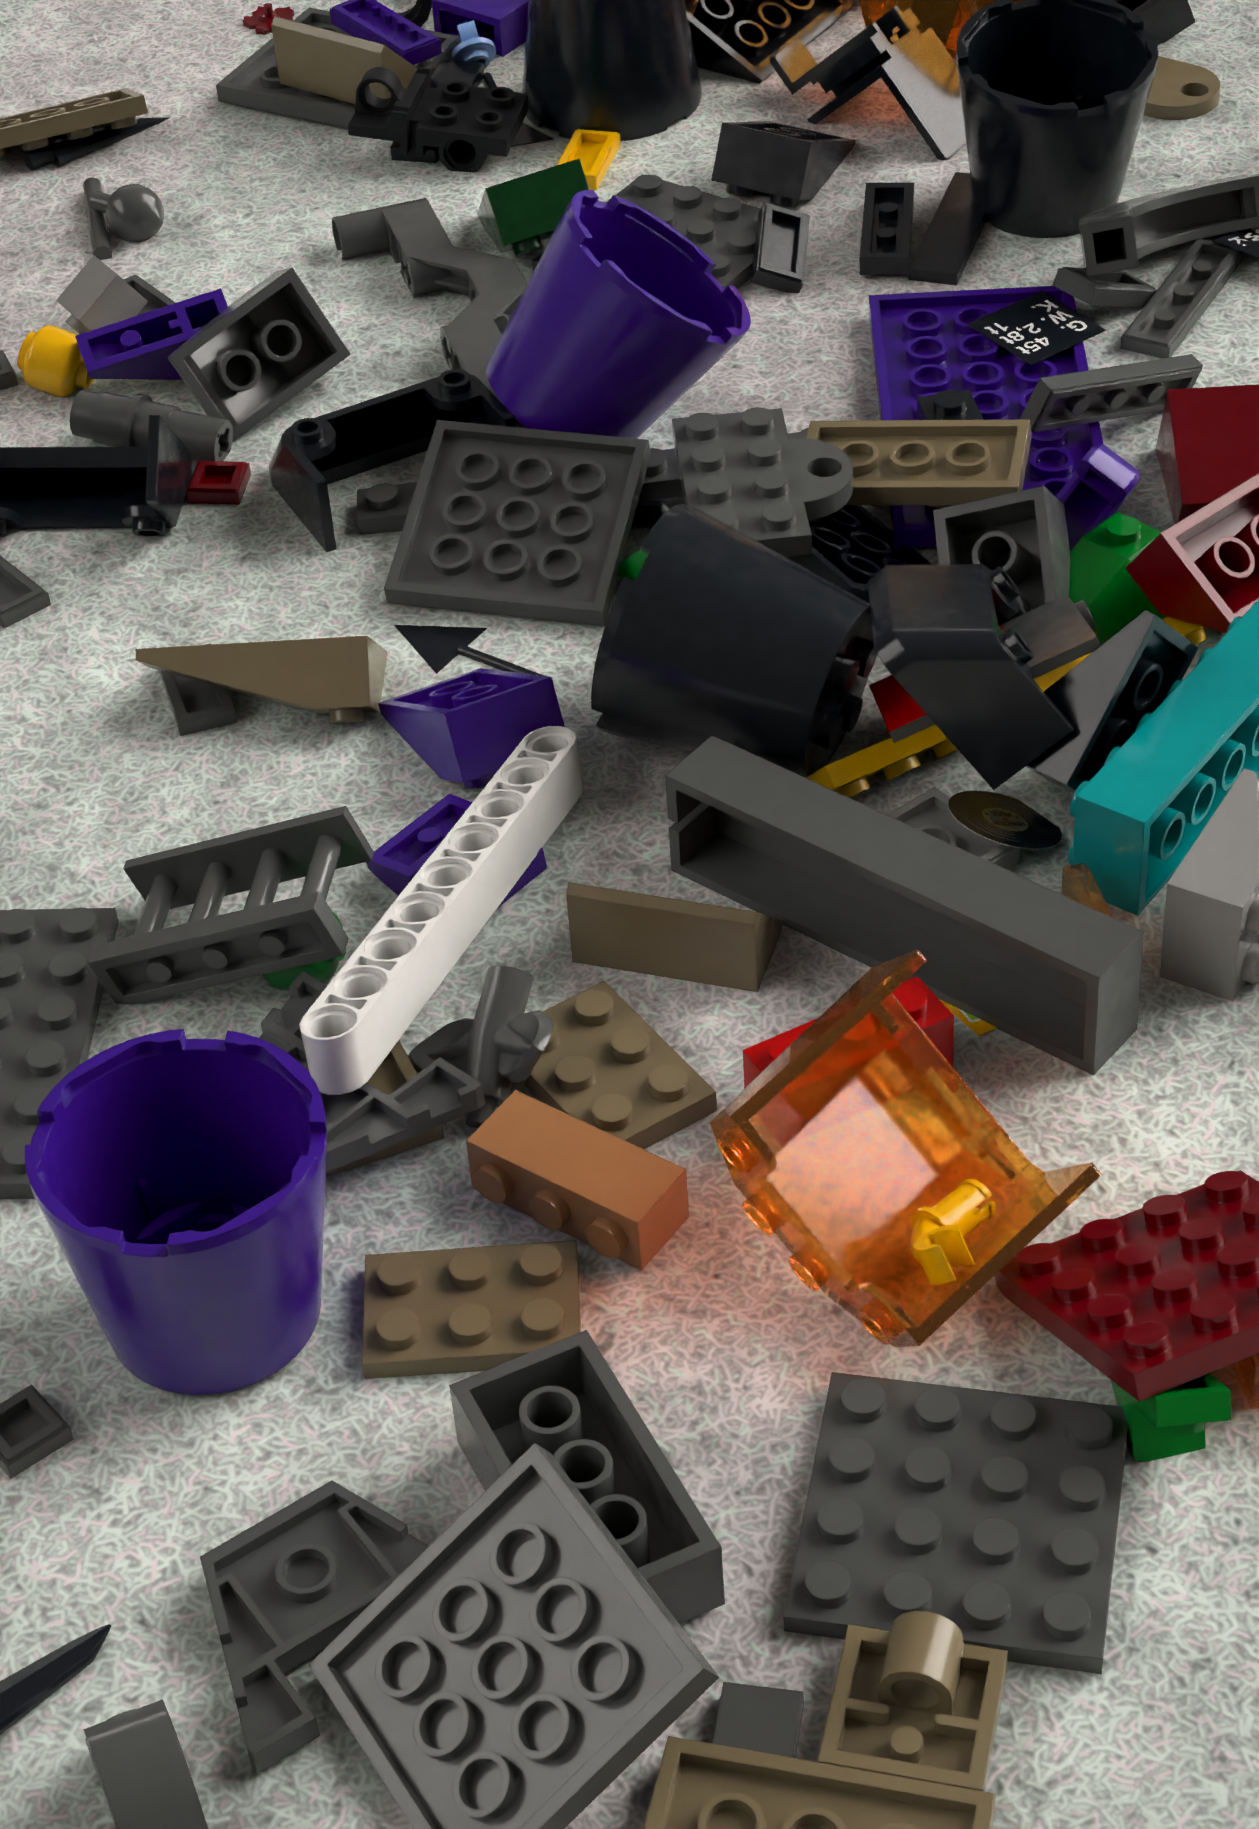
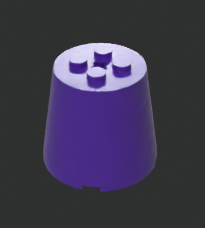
[486,190,751,439]
[24,1029,327,1395]

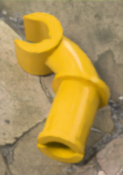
[910,1178,996,1285]

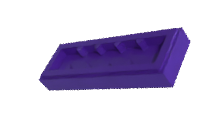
[330,0,442,65]

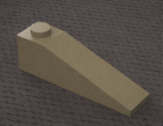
[135,636,387,725]

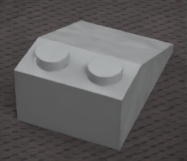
[1160,769,1259,1001]

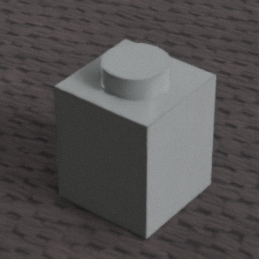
[56,255,148,334]

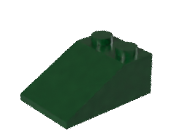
[477,159,589,257]

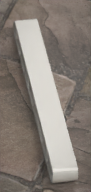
[299,726,584,1095]

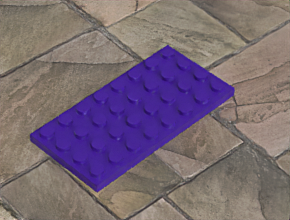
[869,286,1104,549]

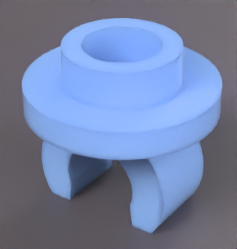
[452,20,496,67]

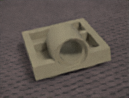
[817,1611,1008,1792]

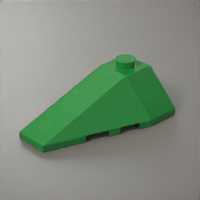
[1069,512,1167,645]

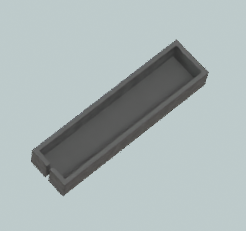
[665,736,1144,1076]

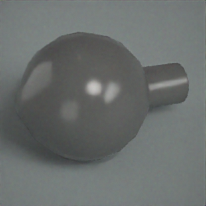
[90,184,164,242]

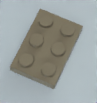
[522,981,717,1149]
[362,1240,581,1379]

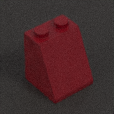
[1156,384,1259,524]

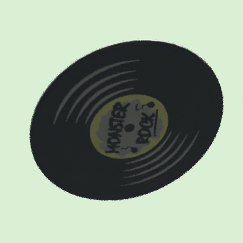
[948,791,1062,849]

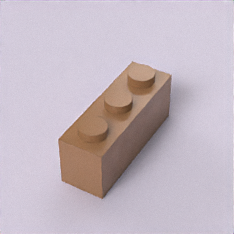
[466,1090,689,1270]

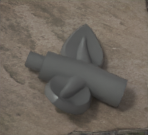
[408,966,554,1128]

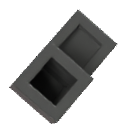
[83,1699,208,1829]

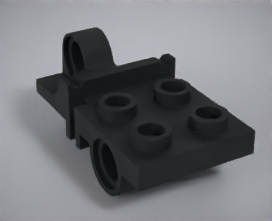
[348,67,528,172]

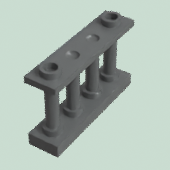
[87,806,374,1005]

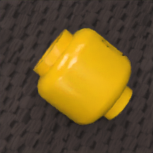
[17,325,94,397]

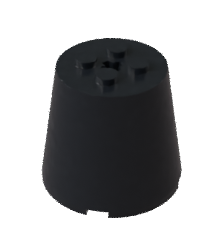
[522,0,702,141]
[956,0,1159,238]
[591,504,877,778]

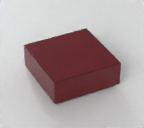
[186,461,251,505]

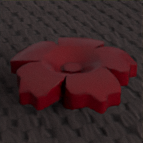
[242,3,294,35]

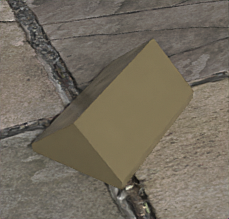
[271,16,417,104]
[566,882,783,992]

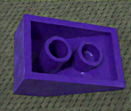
[378,668,565,789]

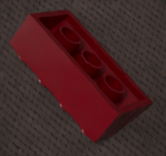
[1125,473,1259,633]

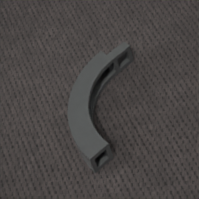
[1078,174,1259,277]

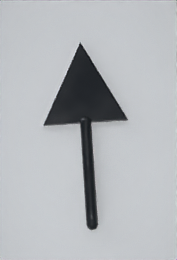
[394,625,545,676]

